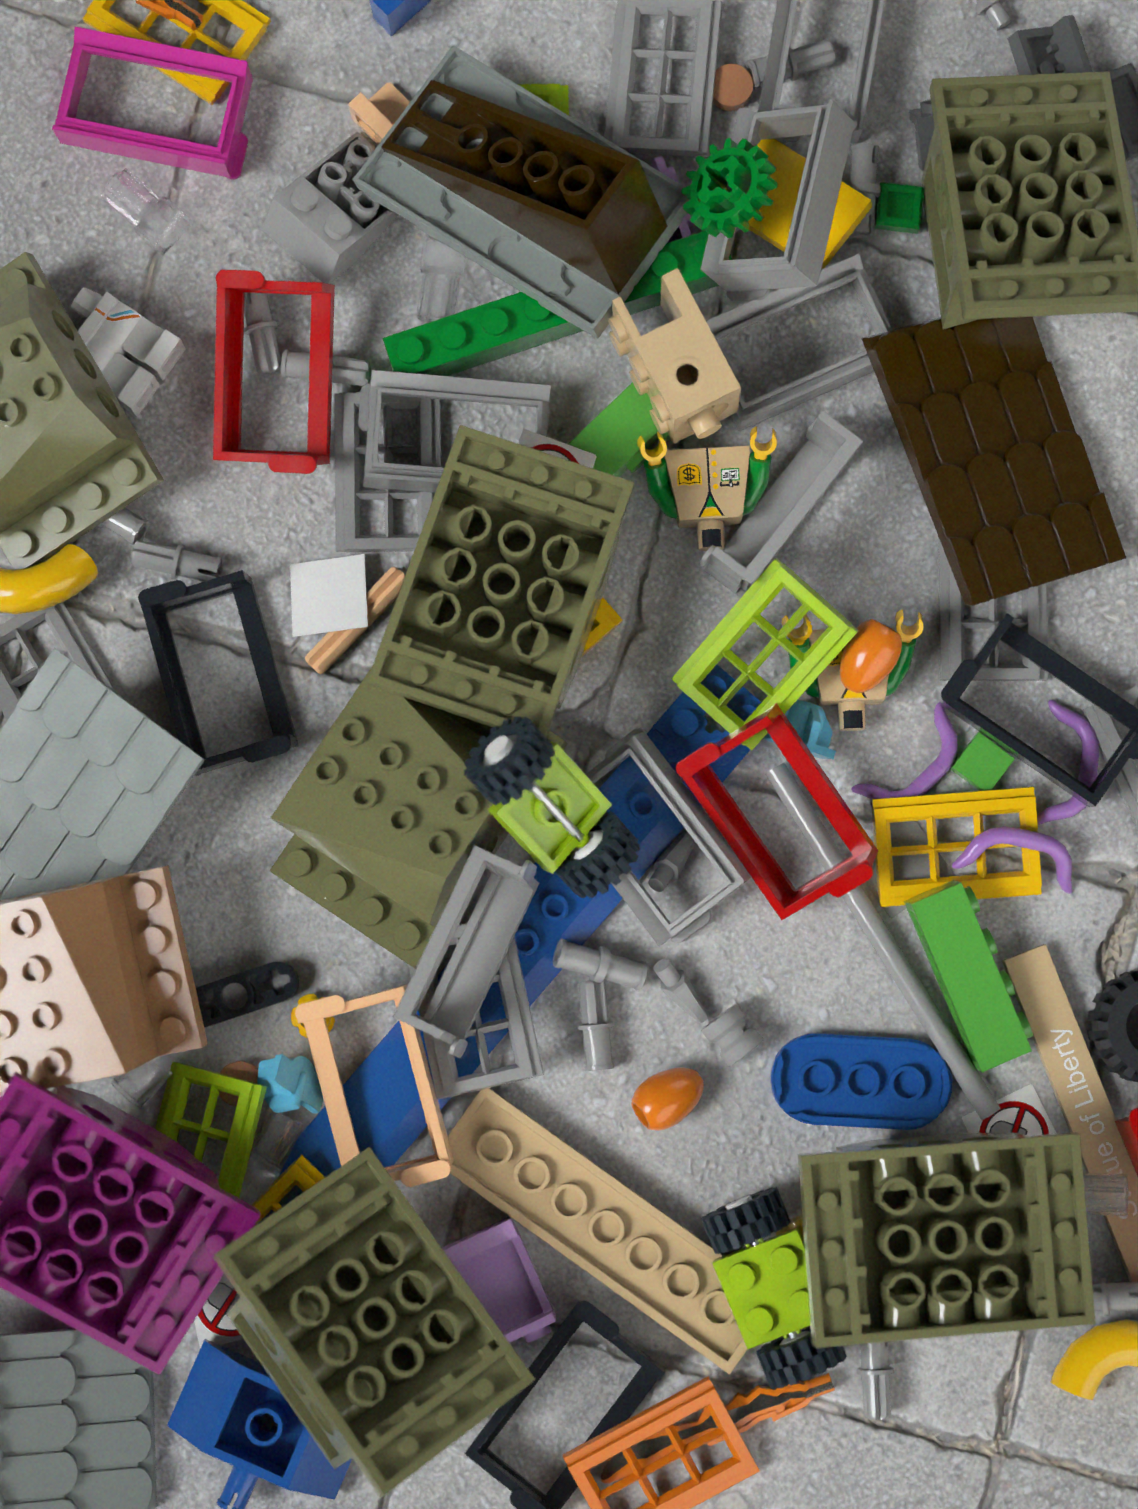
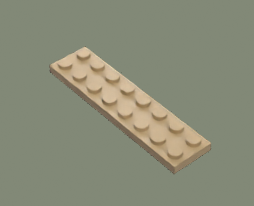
[448,1088,747,1375]

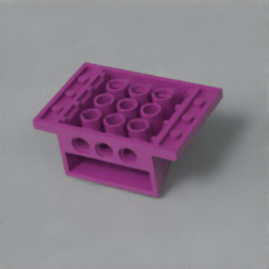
[0,1071,261,1375]

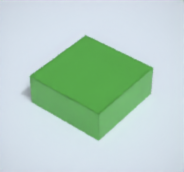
[950,732,1015,791]

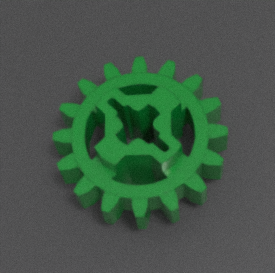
[681,138,778,238]

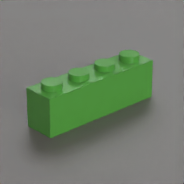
[568,382,670,477]
[904,880,1033,1072]

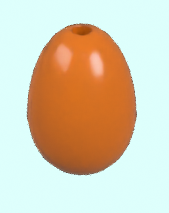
[840,619,902,693]
[631,1067,704,1131]

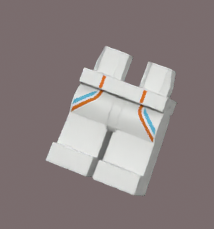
[71,287,186,417]

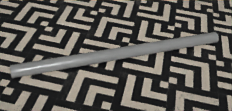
[765,763,1000,1120]

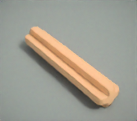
[305,566,405,674]

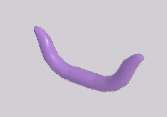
[1037,700,1099,825]
[851,702,958,800]
[952,826,1073,894]

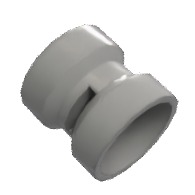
[701,1004,764,1067]

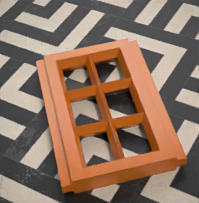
[562,1376,760,1509]

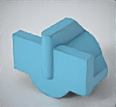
[763,700,836,759]
[257,1054,323,1114]

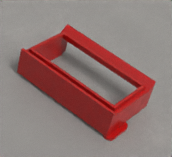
[213,270,335,474]
[676,703,879,920]

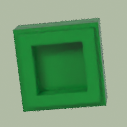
[874,182,924,234]

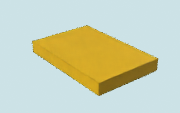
[748,138,873,270]

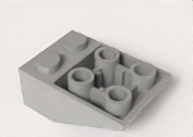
[262,132,399,284]

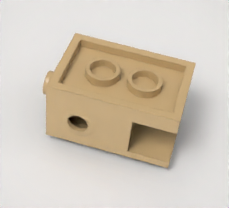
[608,268,741,444]

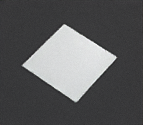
[290,554,368,637]

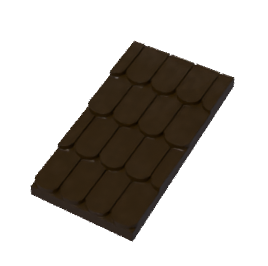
[861,316,1126,606]

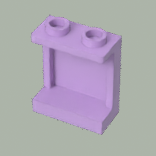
[442,1216,556,1343]

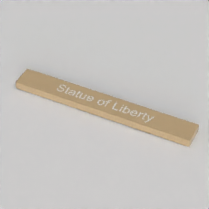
[1002,944,1138,1297]

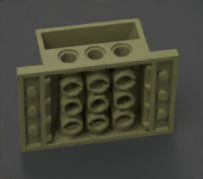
[921,71,1138,329]
[0,252,164,570]
[367,425,634,738]
[270,667,568,969]
[798,1133,1096,1348]
[213,1147,535,1498]

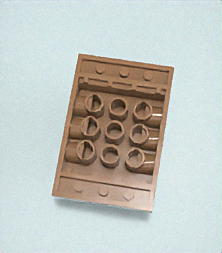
[0,865,208,1094]

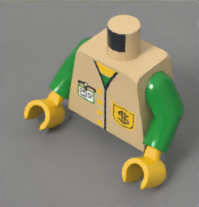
[637,426,777,551]
[782,610,923,731]

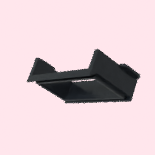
[138,570,299,776]
[941,613,1138,807]
[464,1301,666,1509]

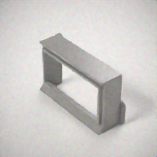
[757,0,885,144]
[701,100,857,301]
[706,253,893,432]
[358,370,551,493]
[700,410,864,598]
[585,728,752,946]
[393,846,539,1058]

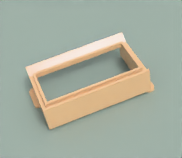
[295,984,454,1187]

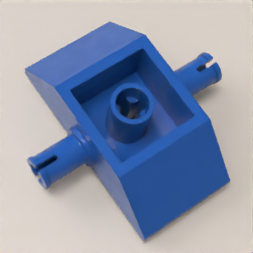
[167,1339,353,1509]

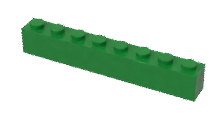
[382,231,732,376]

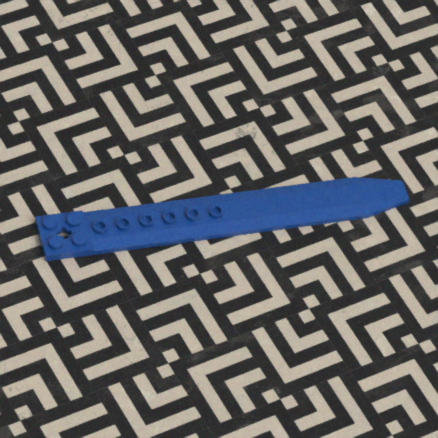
[259,665,762,1223]

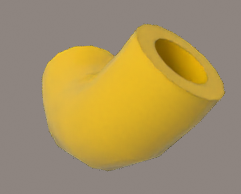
[0,544,98,614]
[1050,1319,1138,1400]

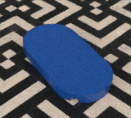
[770,1033,952,1130]

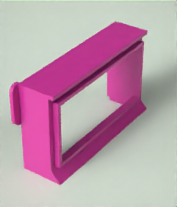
[52,26,253,180]

